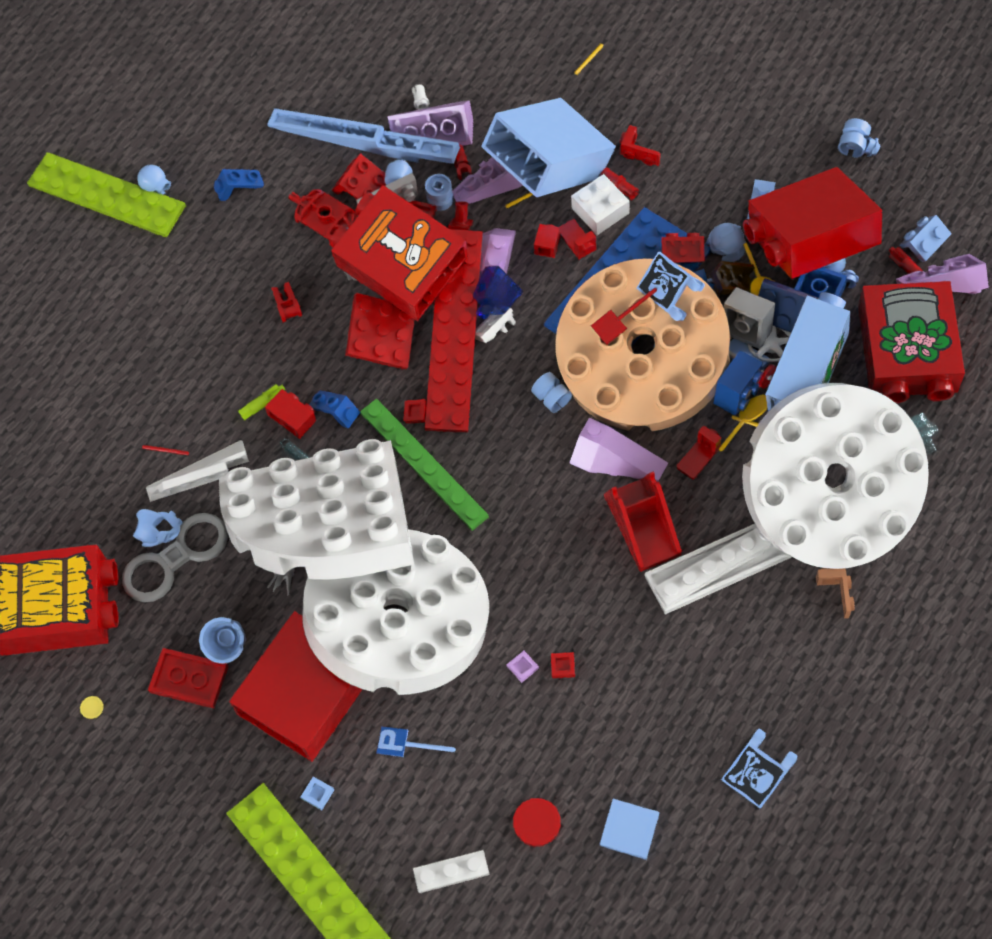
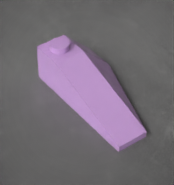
[452,157,523,204]
[896,254,989,294]

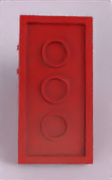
[604,471,682,572]

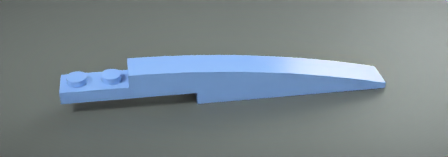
[268,109,460,164]

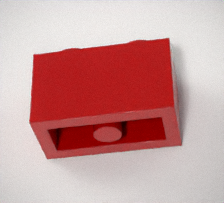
[265,389,317,439]

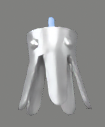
[267,568,295,596]

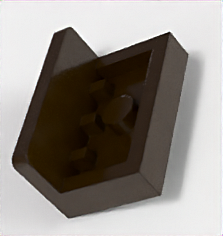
[710,261,755,295]

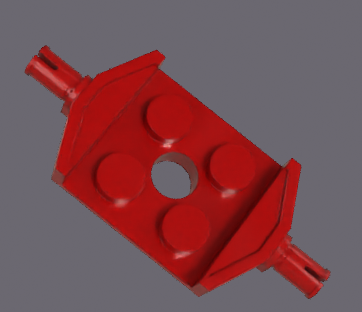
[289,189,357,243]

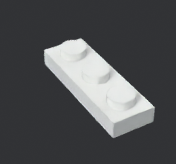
[413,850,489,893]

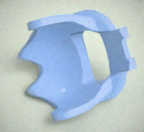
[133,509,182,547]

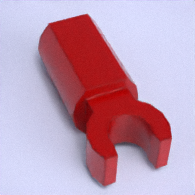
[454,144,472,180]

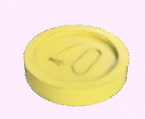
[80,696,103,719]

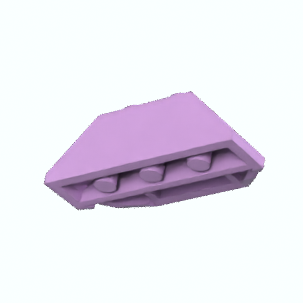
[478,228,516,302]

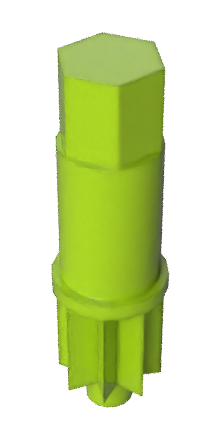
[238,384,285,420]

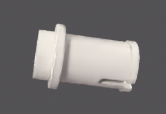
[412,85,429,110]

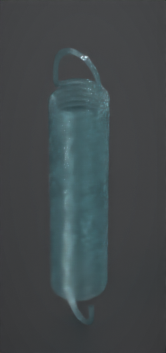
[281,439,311,460]

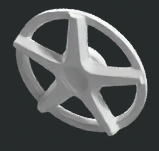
[748,326,791,362]

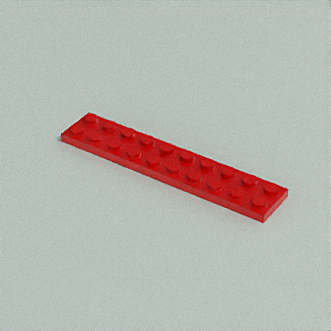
[425,229,483,432]

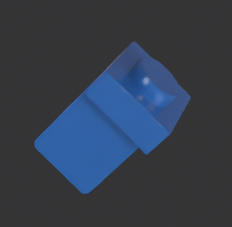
[214,169,264,201]
[309,390,360,429]

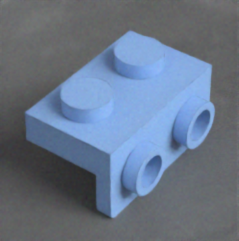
[900,215,951,262]

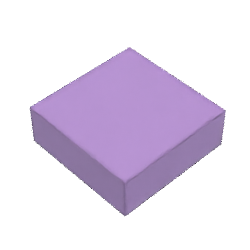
[506,651,539,683]

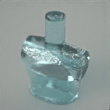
[910,412,938,454]

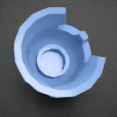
[706,223,746,262]
[199,617,246,663]

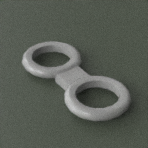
[122,513,228,603]

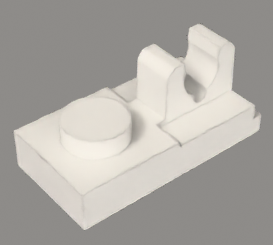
[475,305,516,343]

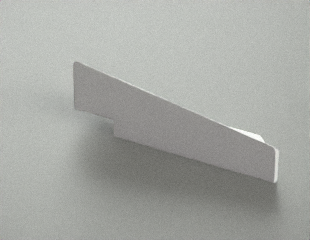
[146,440,249,502]

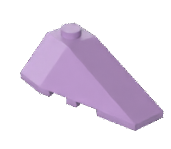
[388,100,473,146]
[570,418,668,481]

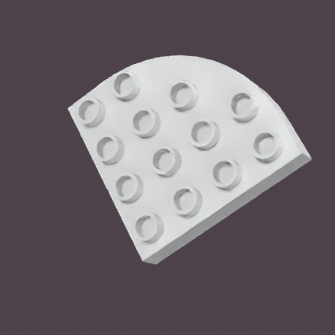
[219,439,414,579]

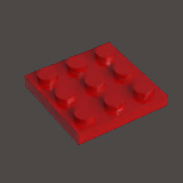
[345,293,415,369]

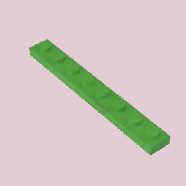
[360,399,489,531]

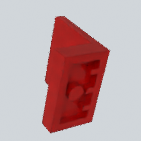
[332,153,386,199]

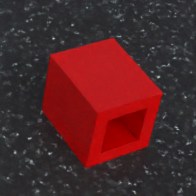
[534,224,560,258]

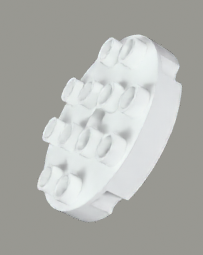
[742,383,928,569]
[303,529,489,695]

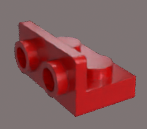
[661,233,705,263]

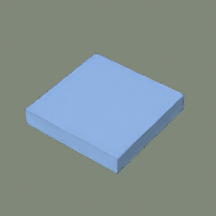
[600,799,659,860]

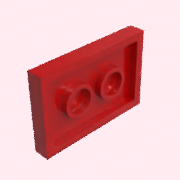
[148,648,229,708]

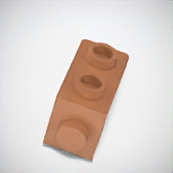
[816,568,854,618]

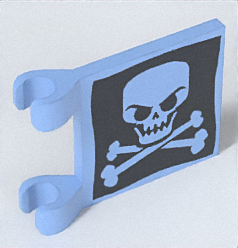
[636,252,705,321]
[721,729,797,809]

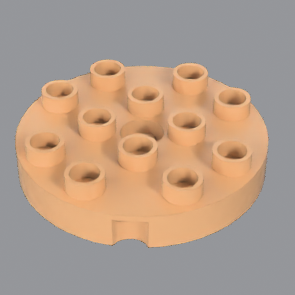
[556,259,731,431]

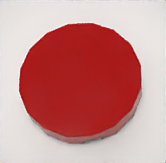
[513,798,561,847]

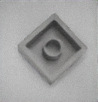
[724,287,775,349]

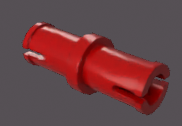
[600,167,639,200]

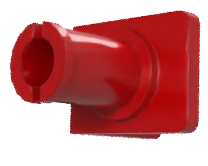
[448,201,473,230]

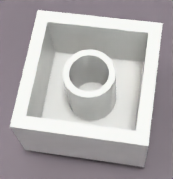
[571,174,629,235]

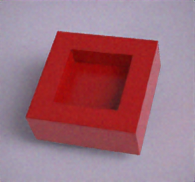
[403,399,427,424]
[551,652,575,678]

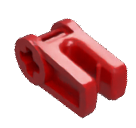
[271,282,303,323]

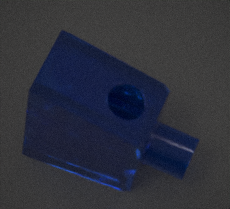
[473,265,523,319]

